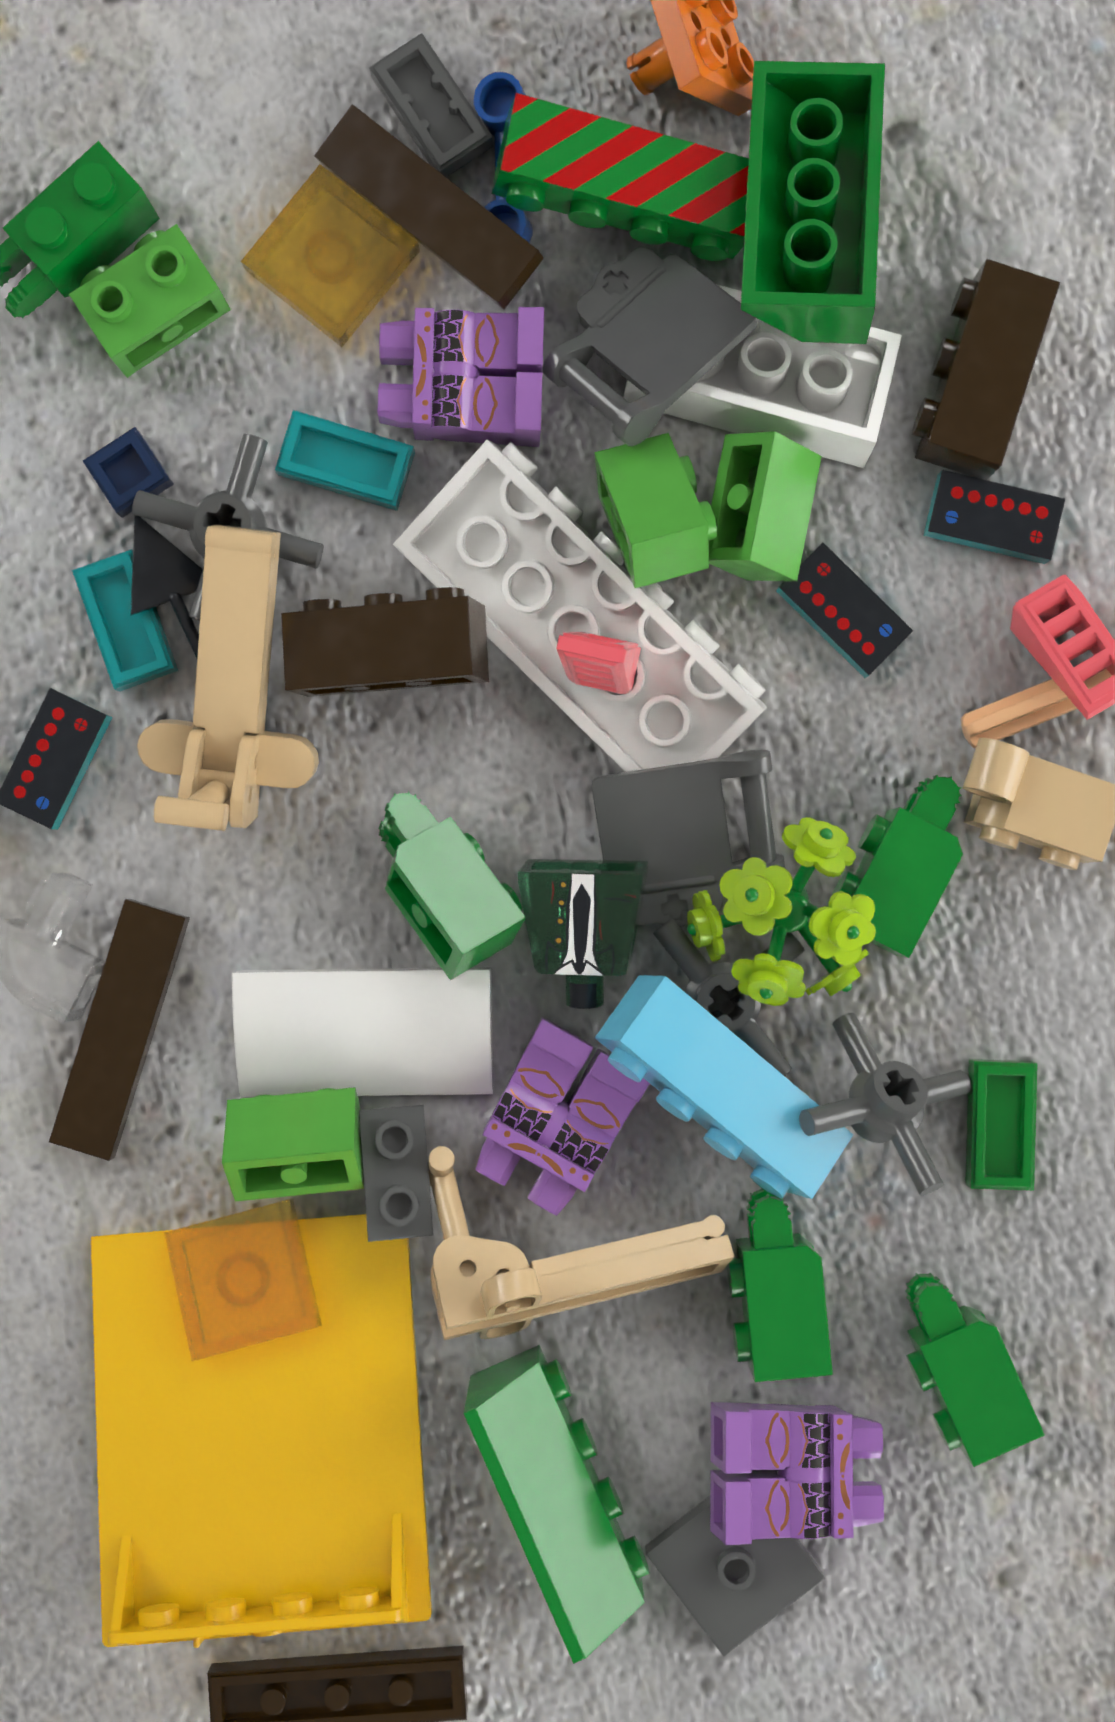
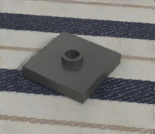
[645,1496,825,1657]

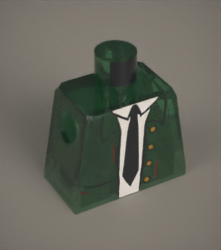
[518,859,648,1009]

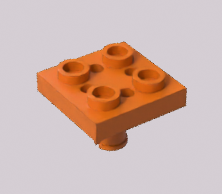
[626,0,754,116]

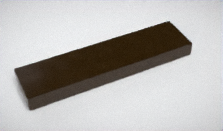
[314,104,544,310]
[49,899,190,1161]
[207,1645,468,1722]

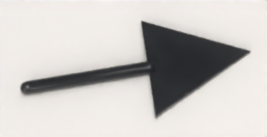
[130,515,203,659]

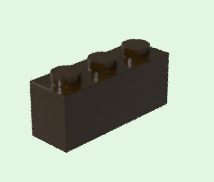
[912,259,1060,480]
[281,587,489,697]

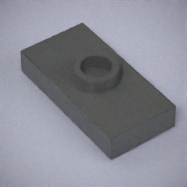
[369,33,493,177]

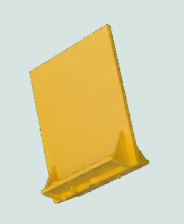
[91,1214,432,1648]

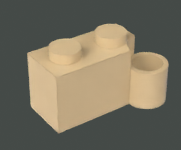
[963,738,1115,870]

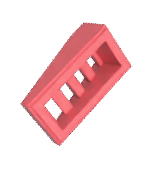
[1010,574,1115,720]
[556,632,641,694]

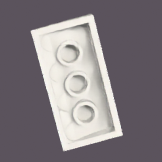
[623,284,902,468]
[232,967,493,1097]

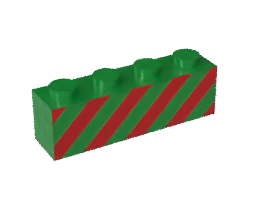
[491,93,749,261]

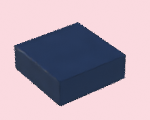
[83,427,174,518]

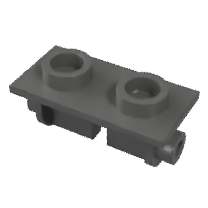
[359,1105,434,1242]

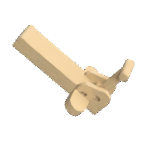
[137,525,319,831]
[428,1146,735,1340]

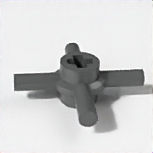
[132,434,324,621]
[653,918,805,1076]
[799,1013,971,1196]

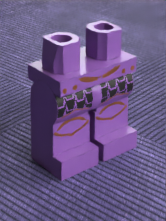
[377,307,544,447]
[476,1017,650,1216]
[710,1402,884,1545]

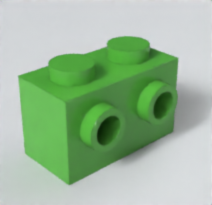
[69,224,231,378]
[709,431,822,581]
[594,433,717,588]
[222,1087,364,1202]

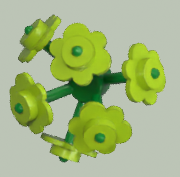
[687,817,876,1006]

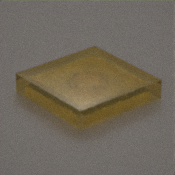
[241,164,420,347]
[164,1199,322,1361]

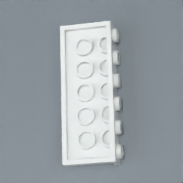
[393,440,767,772]

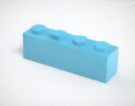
[595,975,854,1199]

